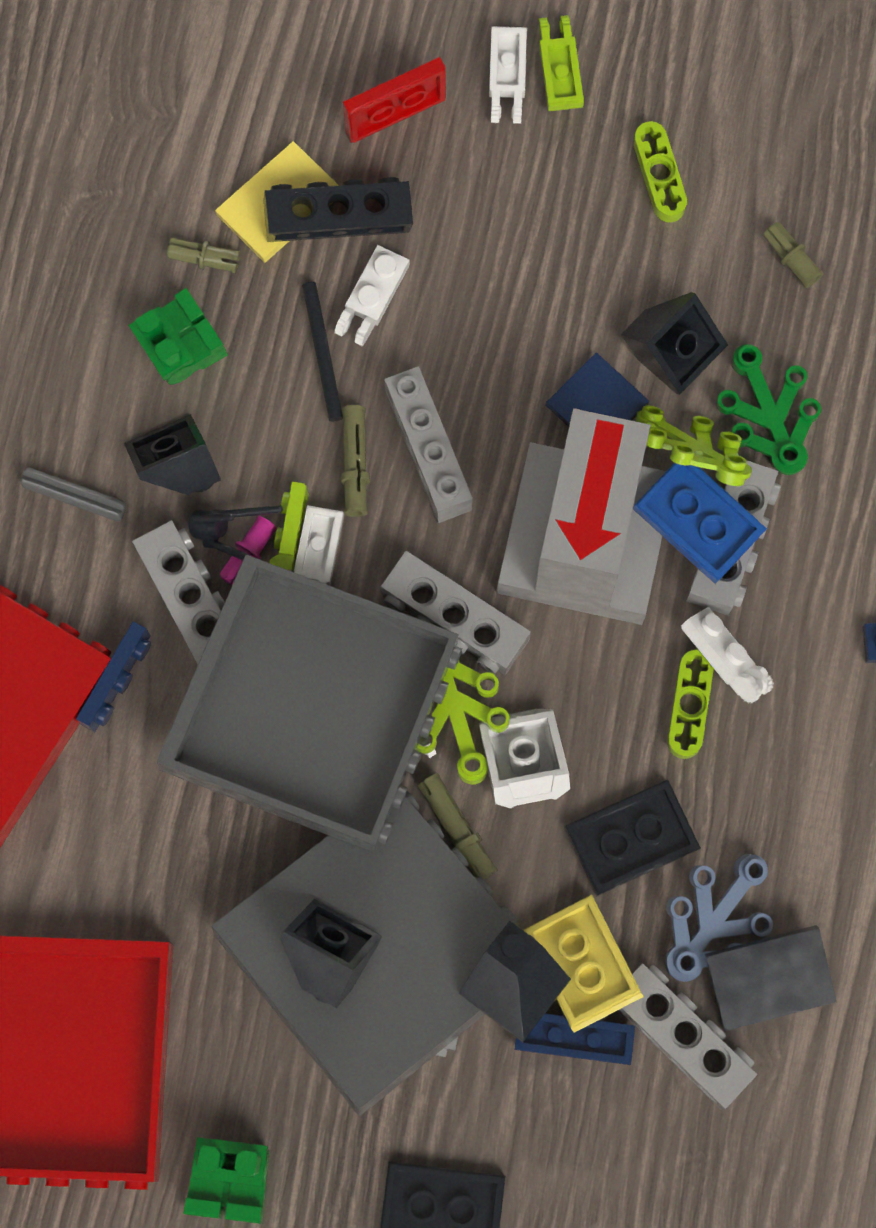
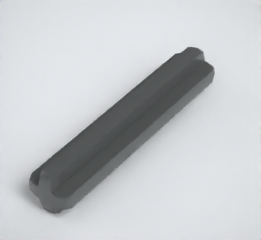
[20,467,126,521]

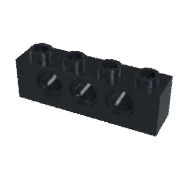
[263,177,413,242]

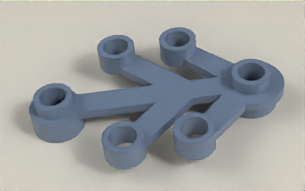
[665,854,773,982]

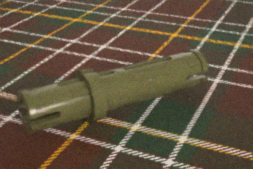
[341,405,370,517]
[418,773,498,880]

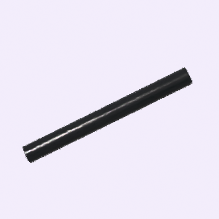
[302,282,343,422]

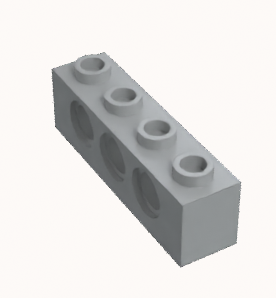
[384,366,473,523]
[686,461,781,616]
[132,520,225,664]
[381,551,531,676]
[619,963,758,1110]

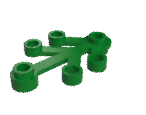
[716,344,821,475]

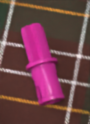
[219,516,277,585]

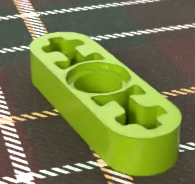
[634,121,687,222]
[667,650,714,759]

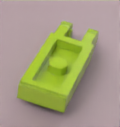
[538,15,584,111]
[270,482,309,572]

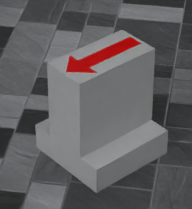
[497,408,666,625]

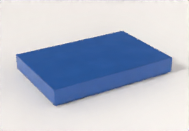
[633,463,767,584]

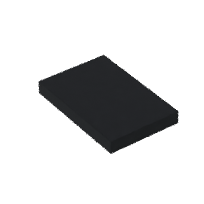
[564,779,701,897]
[705,925,837,1031]
[380,1161,506,1228]

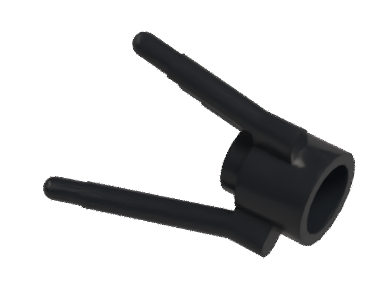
[189,506,283,561]

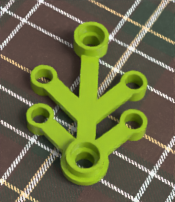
[635,405,752,486]
[416,661,510,785]

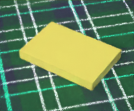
[215,141,339,263]
[524,895,644,1033]

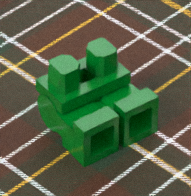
[128,288,228,385]
[183,1137,270,1224]

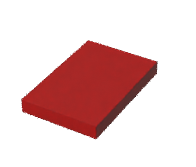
[343,57,446,143]

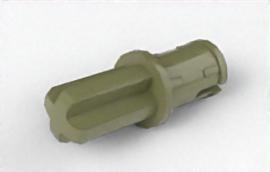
[763,222,824,289]
[167,238,240,274]

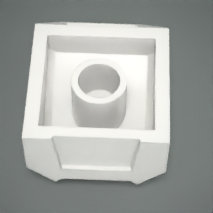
[479,709,570,808]

